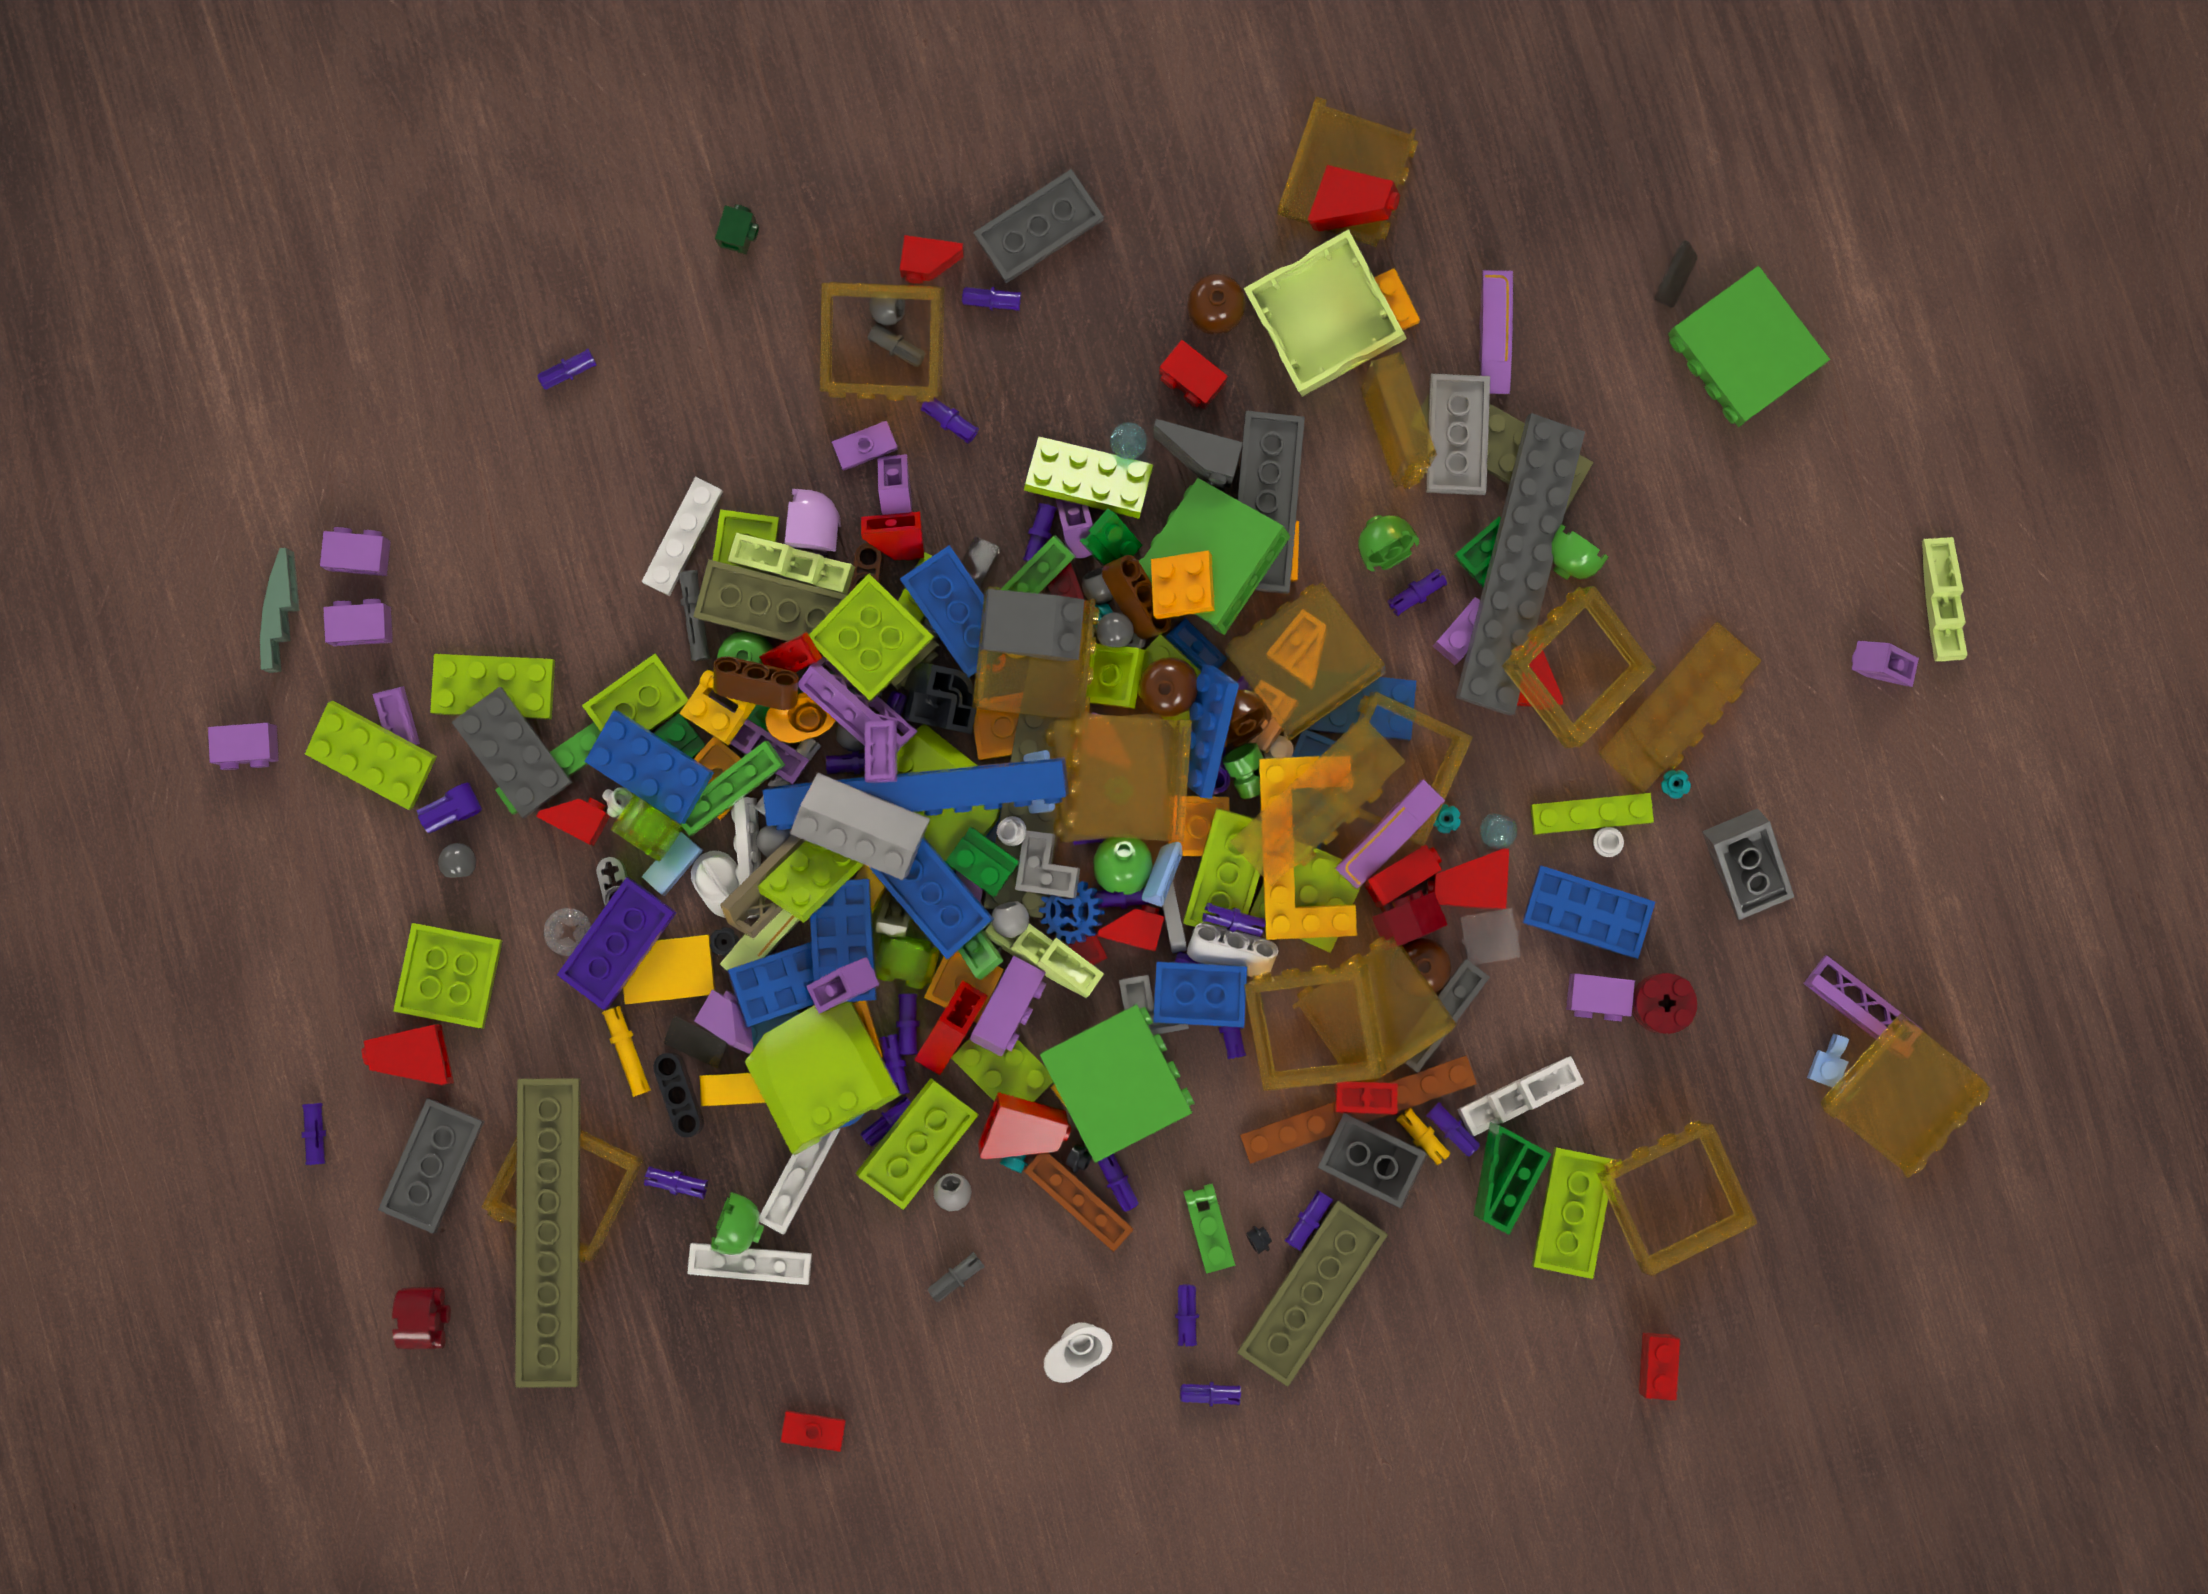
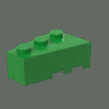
[1474,1122,1551,1235]

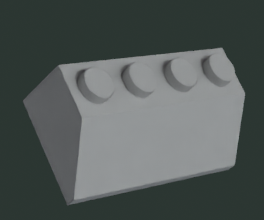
[790,773,930,880]

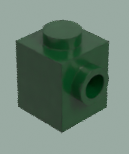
[715,204,759,255]

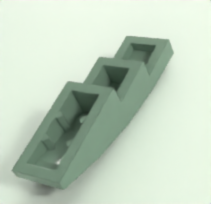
[260,548,300,673]

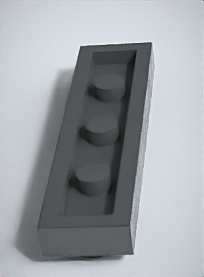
[1393,959,1490,1073]

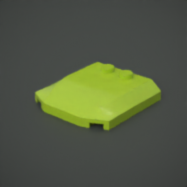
[897,724,1000,871]
[745,1002,901,1155]

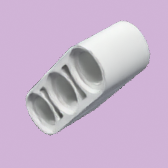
[1187,923,1279,979]

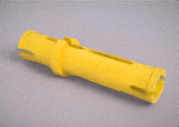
[602,1006,651,1097]

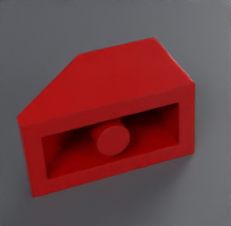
[899,235,965,284]
[861,512,925,561]
[536,797,610,846]
[1097,905,1165,952]

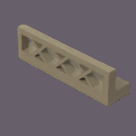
[720,835,806,939]

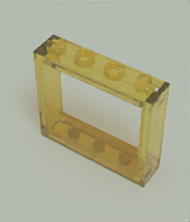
[820,282,944,402]
[1360,352,1437,489]
[1502,586,1657,748]
[1321,692,1473,846]
[1244,961,1387,1091]
[1597,1120,1758,1276]
[481,1129,644,1263]

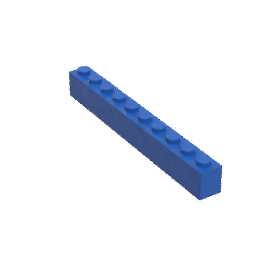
[763,757,1069,830]

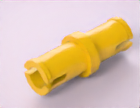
[1396,1108,1451,1165]

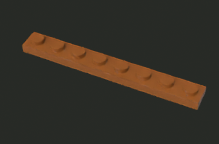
[1240,1055,1477,1164]

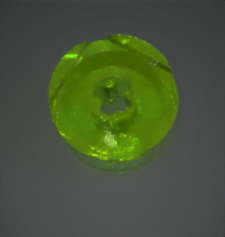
[611,795,683,862]
[875,933,940,989]

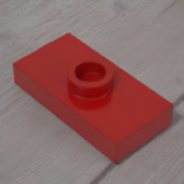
[759,632,822,673]
[781,1410,846,1452]

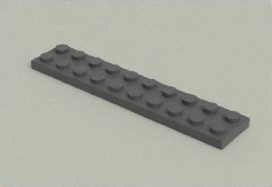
[1456,413,1585,715]

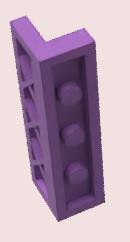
[798,656,917,753]
[1803,955,1923,1058]

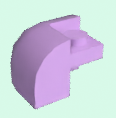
[785,489,841,555]

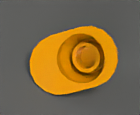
[765,692,835,743]

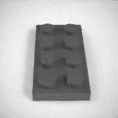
[973,169,1104,283]
[452,687,573,819]
[378,1098,485,1234]

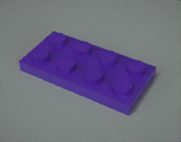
[557,877,677,1010]

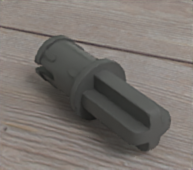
[868,323,925,367]
[928,1252,985,1302]

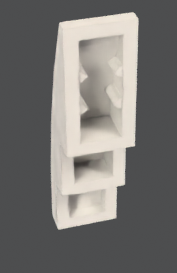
[1457,1056,1584,1136]

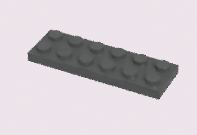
[1237,411,1305,594]

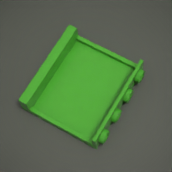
[1668,266,1830,428]
[1139,478,1291,635]
[1039,1003,1195,1163]

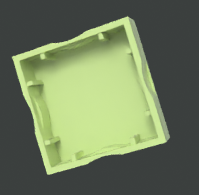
[1244,229,1407,397]

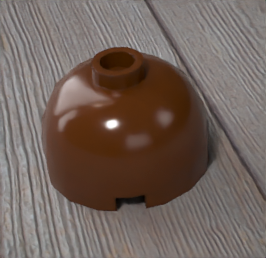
[1187,274,1246,335]
[1139,657,1198,717]
[1224,689,1272,748]
[1390,937,1451,997]

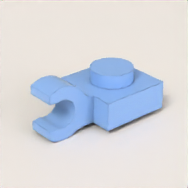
[1807,1034,1849,1089]

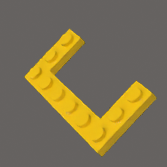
[1259,755,1357,940]

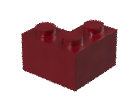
[1372,890,1448,951]

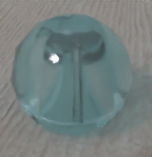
[1110,422,1147,459]
[1480,813,1517,850]

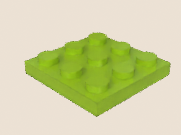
[809,574,934,702]
[1249,837,1362,953]
[393,923,503,1029]

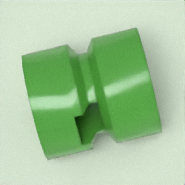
[1222,743,1264,799]

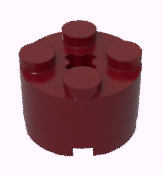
[1632,973,1697,1034]
[392,1287,451,1349]

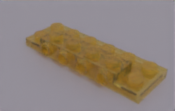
[1598,622,1761,793]
[1230,717,1406,886]

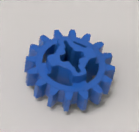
[1039,881,1105,944]

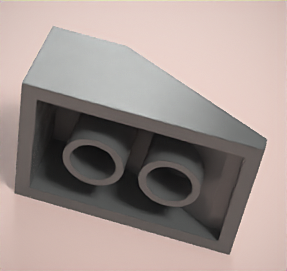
[1153,419,1243,490]
[981,589,1084,661]
[1702,808,1794,920]
[1318,1113,1428,1209]

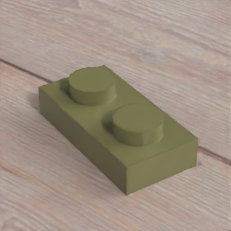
[890,639,940,690]
[875,892,911,937]

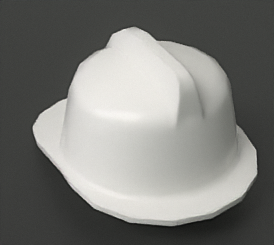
[691,851,739,918]
[1044,1323,1112,1383]

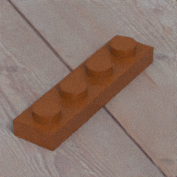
[1024,1152,1134,1252]

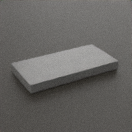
[1426,374,1490,495]

